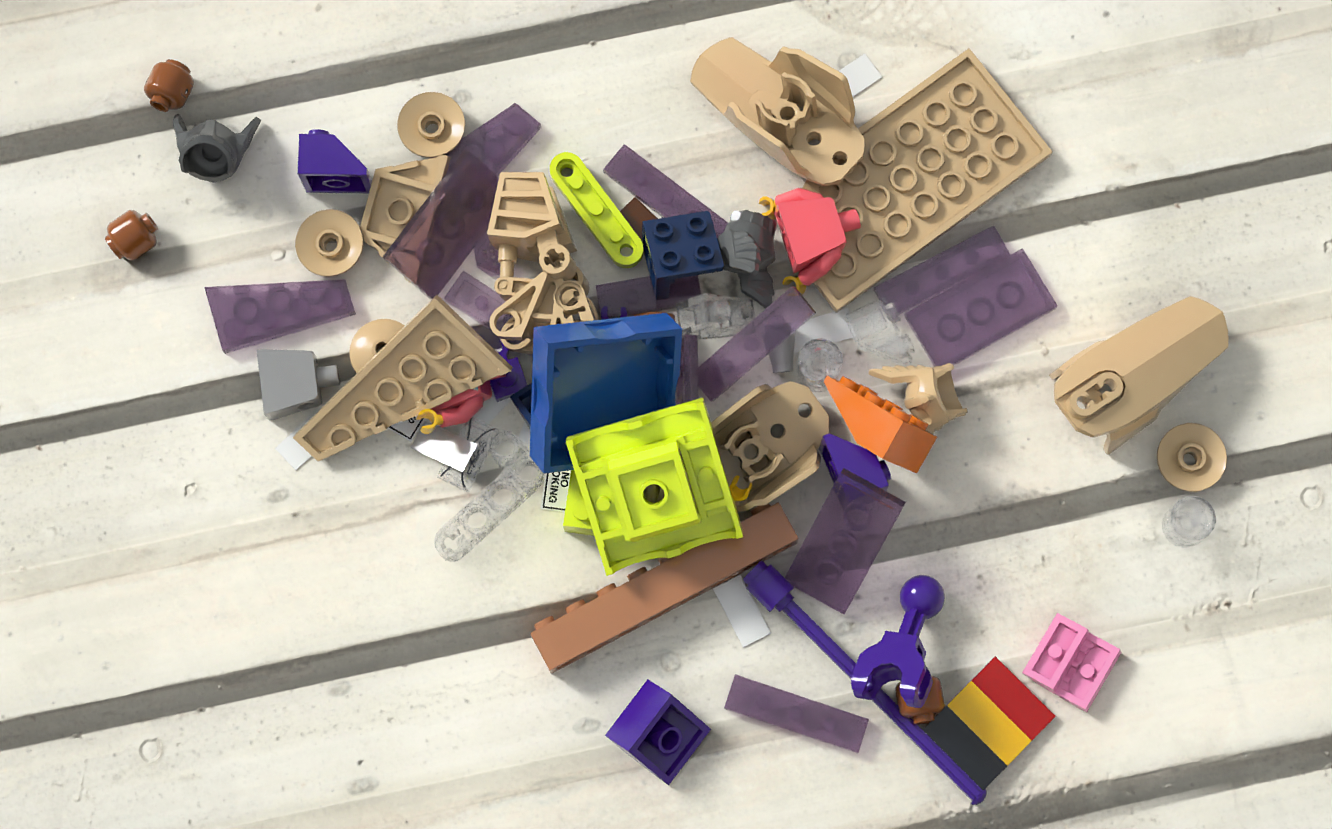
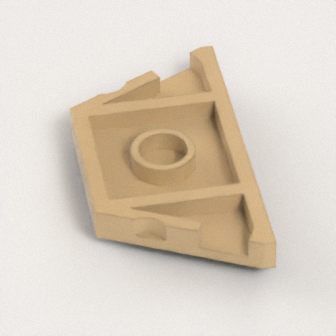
[360,155,451,284]

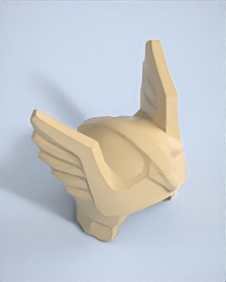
[869,363,968,434]

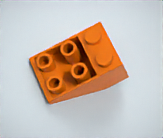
[824,375,937,473]

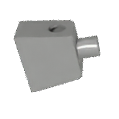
[257,349,340,420]

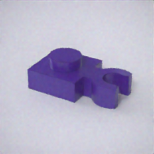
[490,339,527,402]

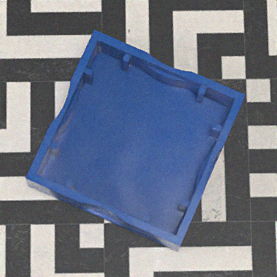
[530,313,682,474]

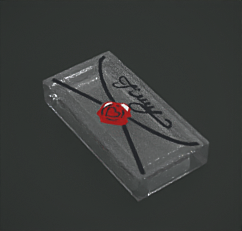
[437,417,500,493]

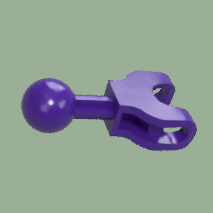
[851,575,945,708]

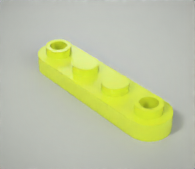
[550,152,643,268]

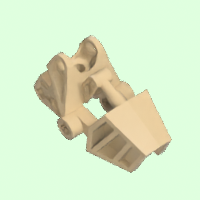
[487,172,600,355]

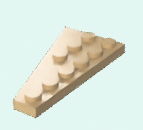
[293,295,513,462]

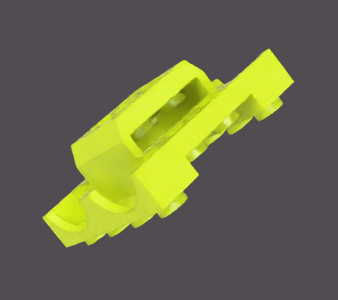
[566,397,743,576]

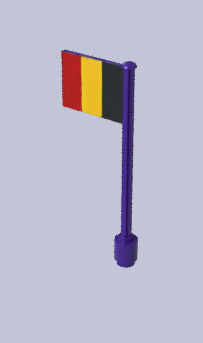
[743,561,1056,805]

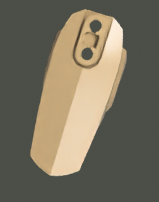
[690,37,865,186]
[1049,296,1229,455]
[681,381,829,512]

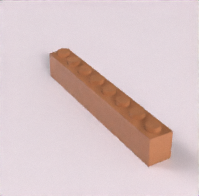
[530,502,799,674]

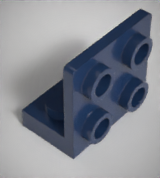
[642,211,724,300]

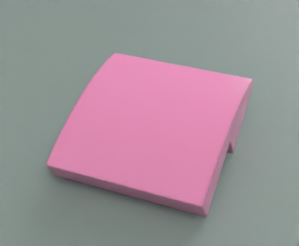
[1022,613,1122,712]

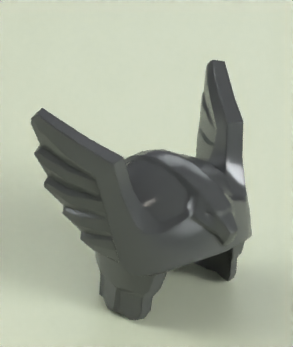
[173,114,261,183]
[717,210,777,310]

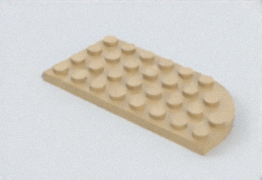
[802,48,1053,313]

